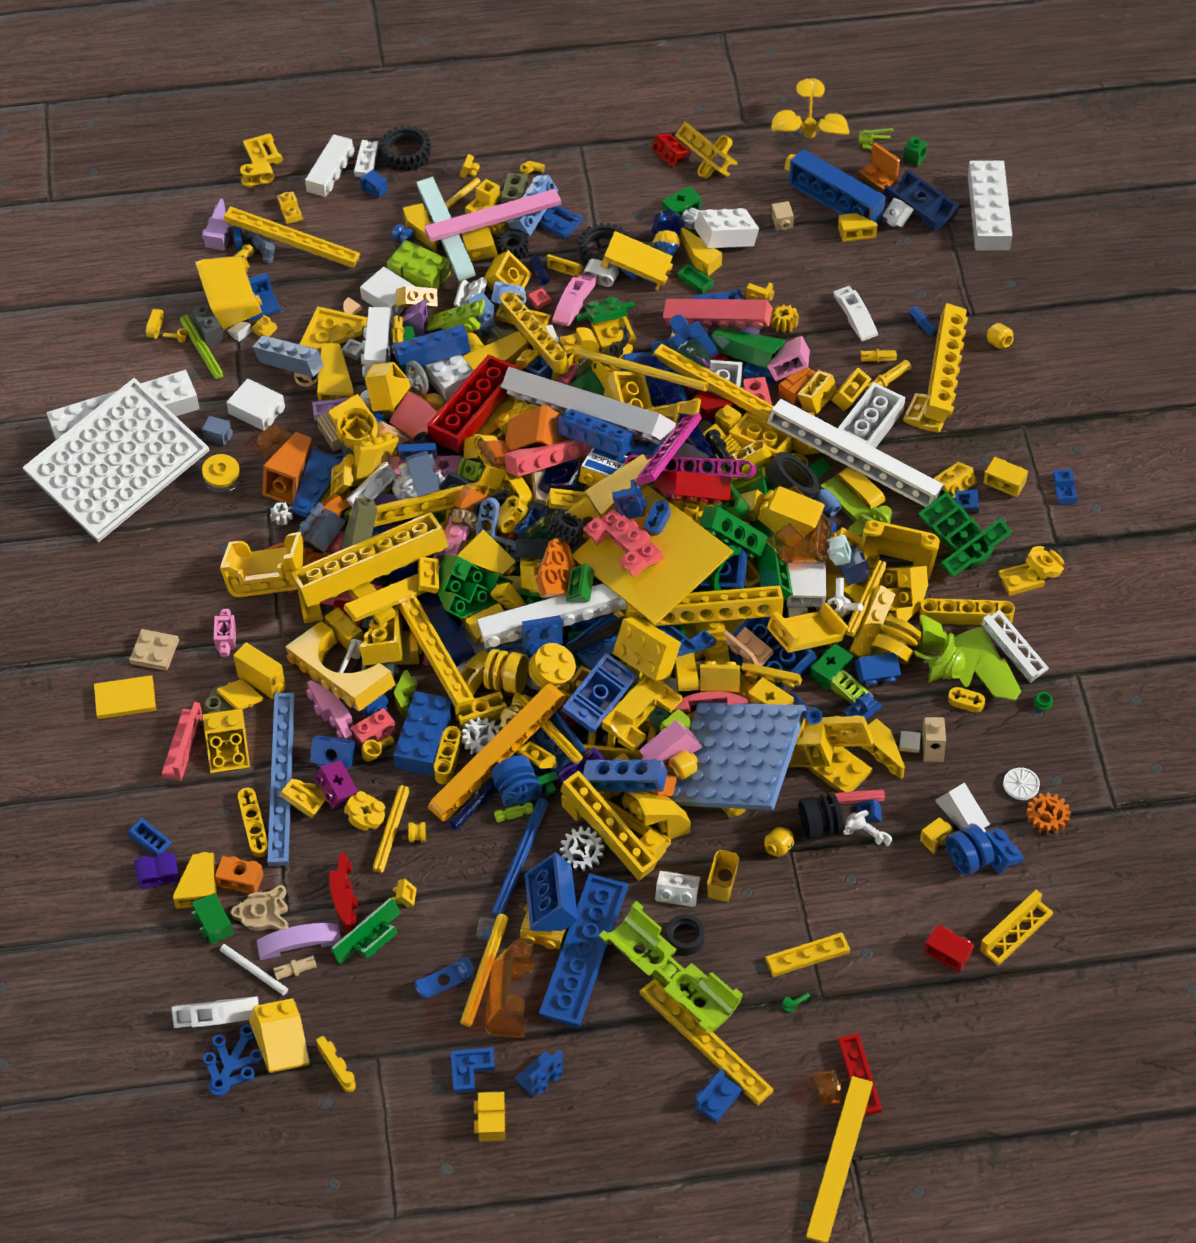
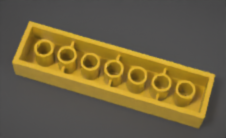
[291,512,449,607]

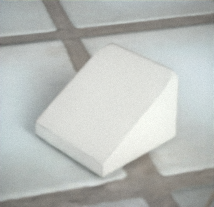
[227,322,252,342]

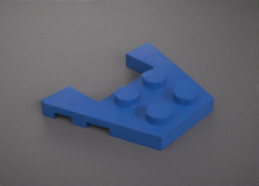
[655,625,717,657]

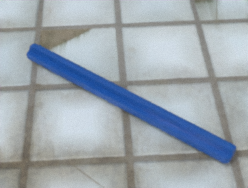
[492,797,548,917]

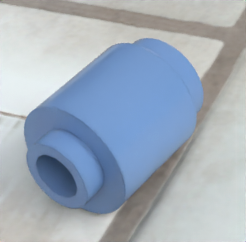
[815,489,842,516]

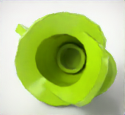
[913,633,981,687]

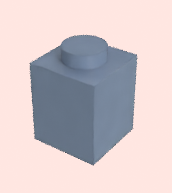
[202,416,232,446]

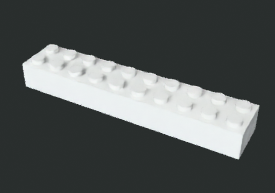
[501,367,676,445]

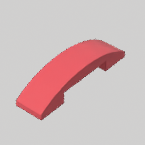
[671,691,749,714]

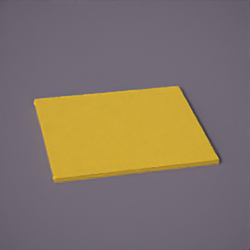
[572,486,733,625]

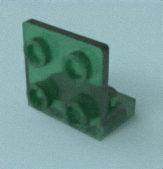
[517,509,560,540]

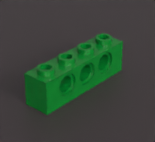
[699,506,768,560]

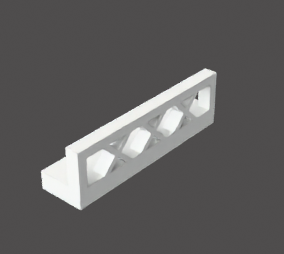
[981,610,1049,683]

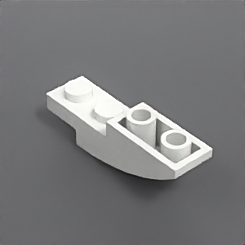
[833,286,878,341]
[172,996,259,1028]

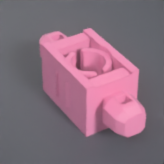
[214,609,236,657]

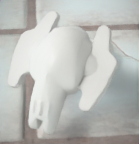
[843,810,892,846]

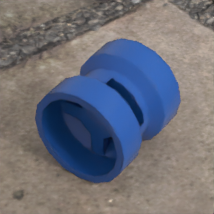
[391,224,415,244]

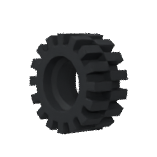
[497,229,529,260]
[548,511,585,544]

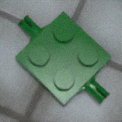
[576,297,635,324]

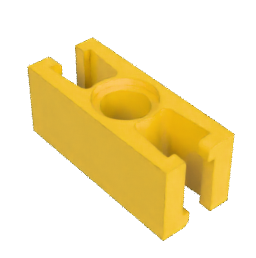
[454,691,507,731]

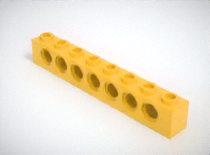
[924,303,968,423]
[626,586,784,626]

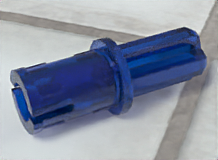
[530,254,550,286]

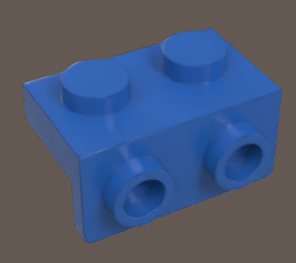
[984,829,1025,874]

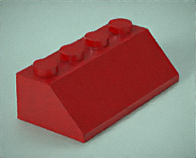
[654,471,731,504]

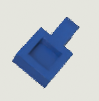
[743,362,775,384]

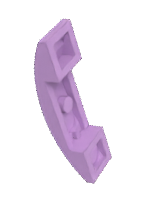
[257,923,341,960]

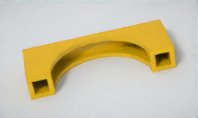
[285,621,395,711]

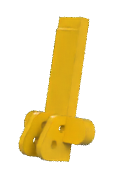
[675,122,738,179]

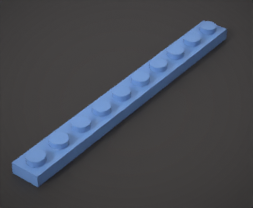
[268,693,295,866]

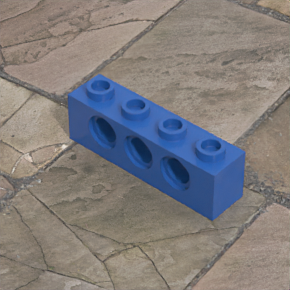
[583,759,668,792]

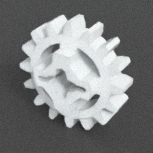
[461,717,501,754]
[560,826,605,872]

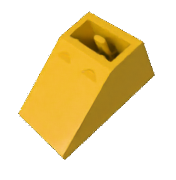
[203,709,250,773]

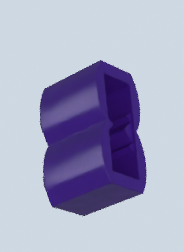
[134,852,180,889]

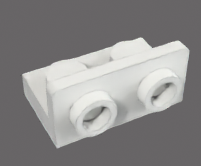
[454,277,487,307]
[655,871,700,907]

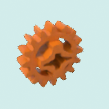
[1026,792,1071,835]

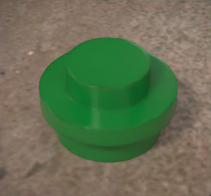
[1033,692,1053,711]

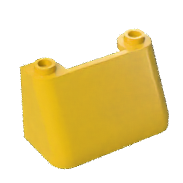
[196,256,262,329]
[858,520,940,579]
[220,532,304,598]

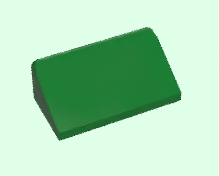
[566,563,594,602]

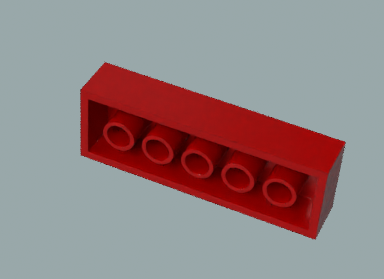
[427,354,519,453]

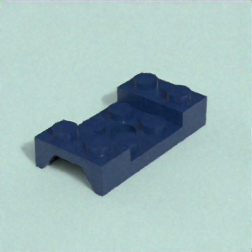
[884,169,959,232]

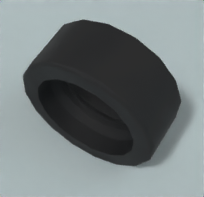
[666,914,705,956]

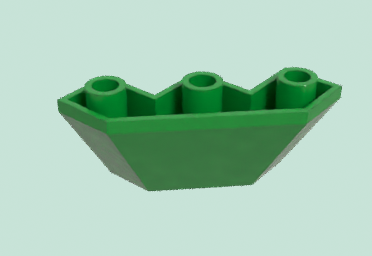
[437,554,513,619]

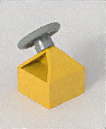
[365,360,428,412]

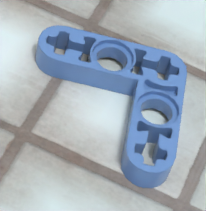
[476,498,524,561]

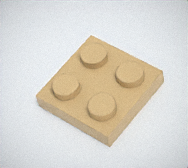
[129,629,179,671]

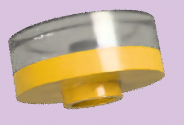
[202,454,240,493]

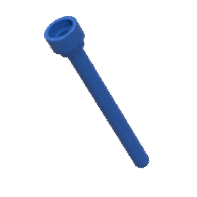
[789,692,822,724]

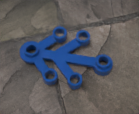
[203,1024,264,1097]

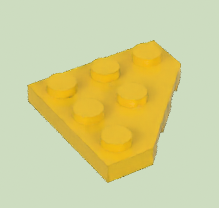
[300,307,368,352]

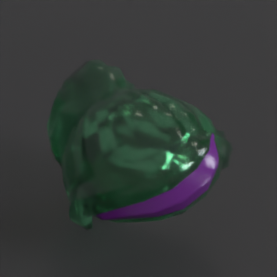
[676,339,711,369]

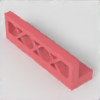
[161,702,203,781]

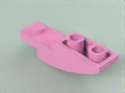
[552,274,597,326]
[306,681,353,740]

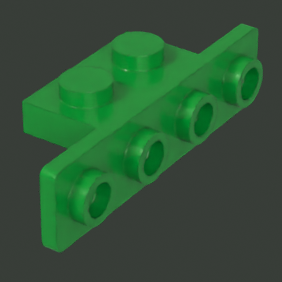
[331,898,401,964]

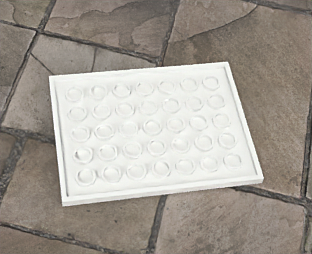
[23,378,209,543]

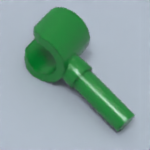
[782,993,810,1013]

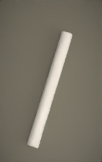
[220,944,288,995]

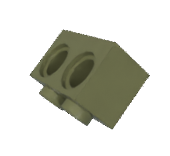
[499,173,528,204]

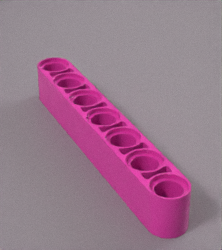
[625,455,756,479]

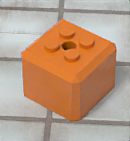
[504,404,576,473]

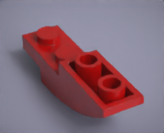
[330,853,358,934]

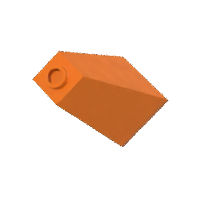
[262,432,312,506]

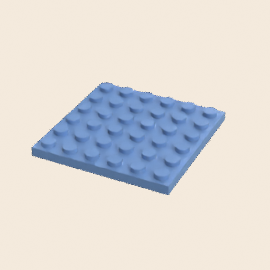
[667,702,807,810]

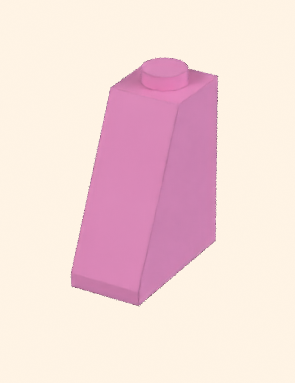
[768,336,810,381]
[640,720,702,767]

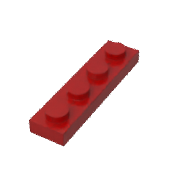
[838,1033,882,1116]

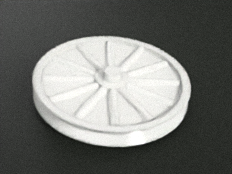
[1003,768,1040,800]

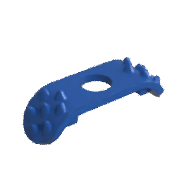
[414,958,474,998]

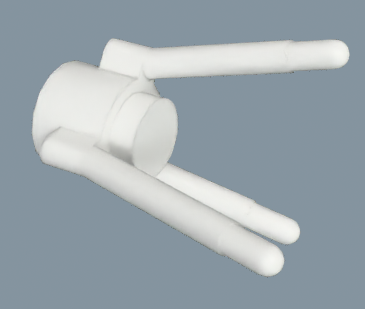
[338,639,366,673]

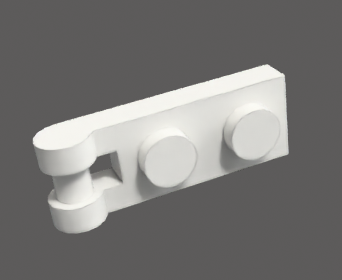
[354,140,380,177]

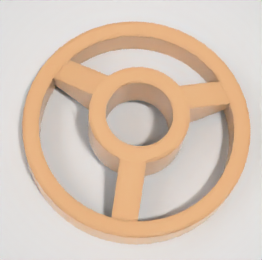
[294,372,319,387]

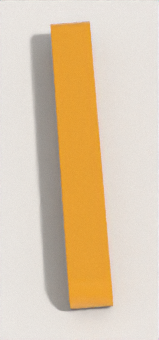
[428,684,566,821]

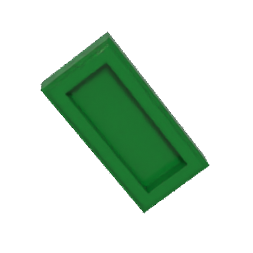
[677,263,714,295]

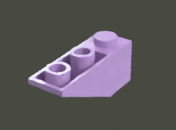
[202,198,230,251]

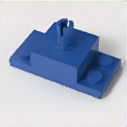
[561,653,638,733]

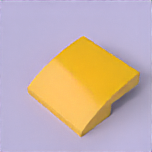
[903,393,944,433]

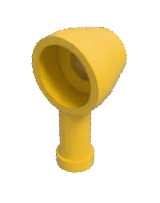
[362,735,394,762]

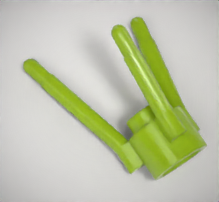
[859,128,894,155]

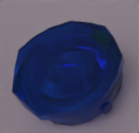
[651,210,684,236]

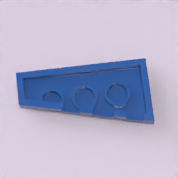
[292,449,342,518]

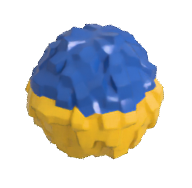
[652,230,680,256]

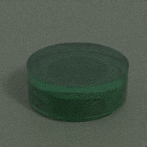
[650,708,669,729]

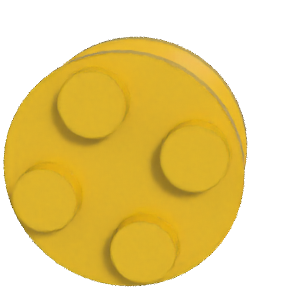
[528,643,576,689]

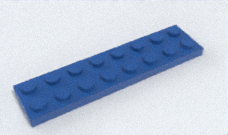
[539,873,628,1028]

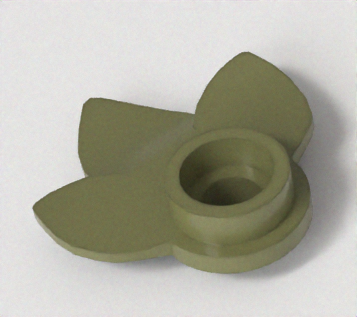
[204,685,236,714]

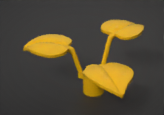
[771,78,849,138]

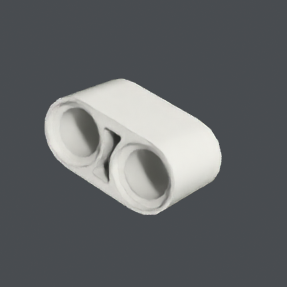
[583,259,619,287]

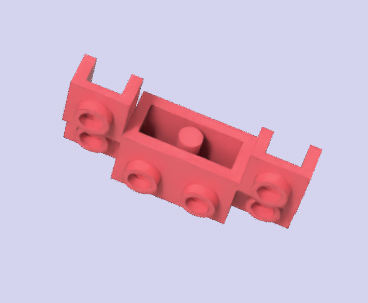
[583,509,664,578]

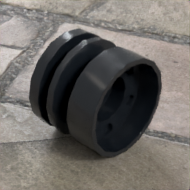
[798,792,844,840]

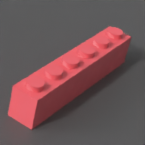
[663,299,772,329]

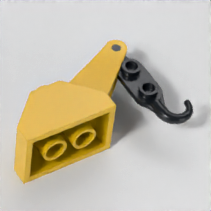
[592,325,653,409]

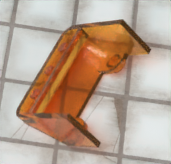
[766,485,832,564]

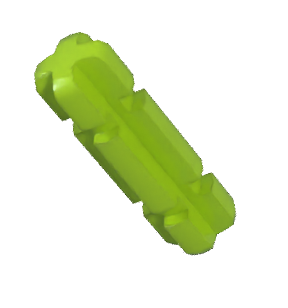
[494,802,534,822]

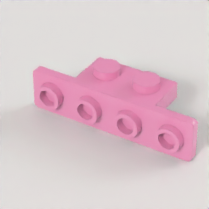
[433,509,470,565]

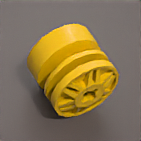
[871,616,922,664]
[483,649,529,694]

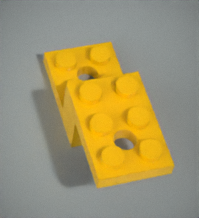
[788,715,873,767]

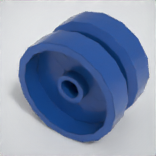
[945,823,995,876]

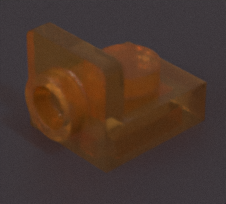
[813,1070,841,1105]

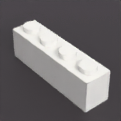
[305,134,354,197]

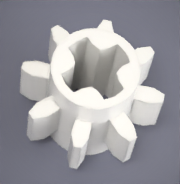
[681,208,700,230]
[270,502,293,525]

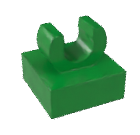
[538,771,558,796]

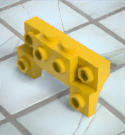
[602,675,682,752]

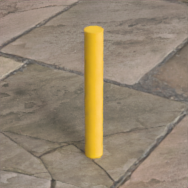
[445,178,480,209]

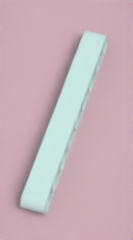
[416,177,476,282]

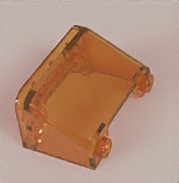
[484,939,534,1038]

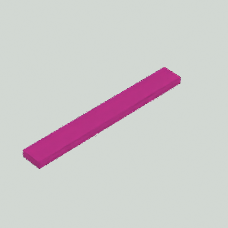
[636,413,702,485]

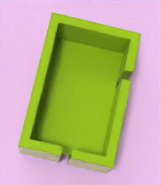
[387,240,451,290]

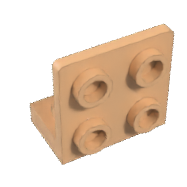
[723,627,774,666]

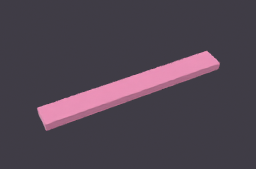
[424,189,561,242]

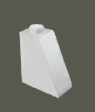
[935,783,990,832]

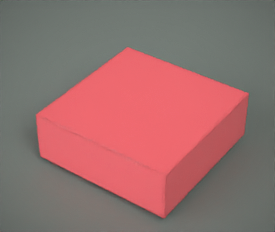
[527,288,552,310]

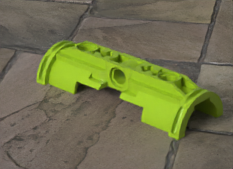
[599,901,743,1033]

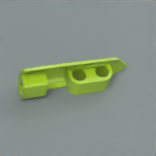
[954,627,1021,701]

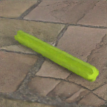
[180,315,223,380]

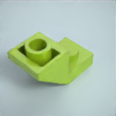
[394,670,418,718]

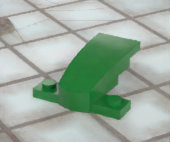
[918,492,1012,578]

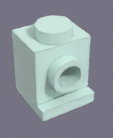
[827,535,851,566]

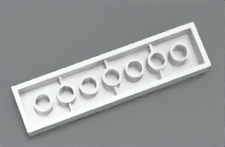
[46,370,199,440]

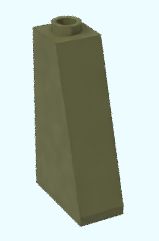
[339,497,377,551]

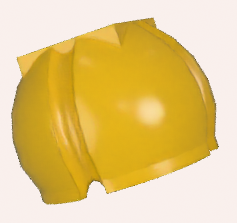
[336,407,378,449]

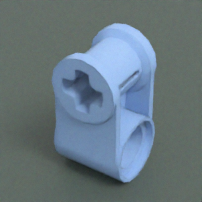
[491,282,526,304]

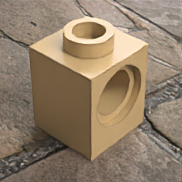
[771,201,794,231]

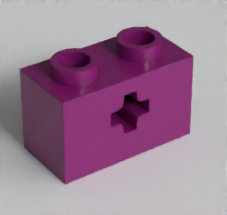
[315,760,358,809]

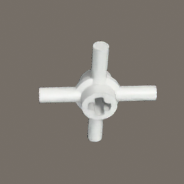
[816,578,863,620]

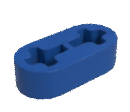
[644,501,671,536]

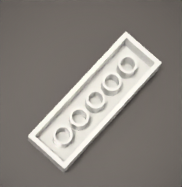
[968,161,1012,250]

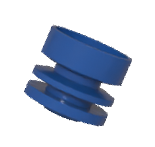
[491,755,542,807]

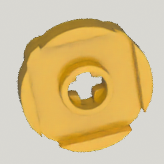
[1025,546,1064,579]
[344,791,385,831]

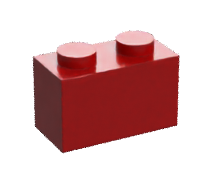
[924,924,974,973]

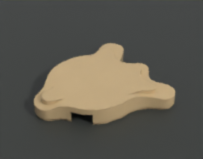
[231,885,289,931]

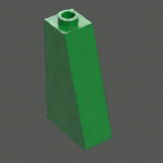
[710,327,785,369]

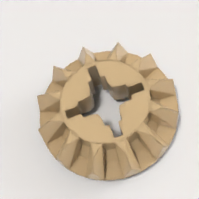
[452,509,478,532]

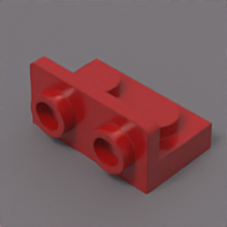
[651,133,691,167]

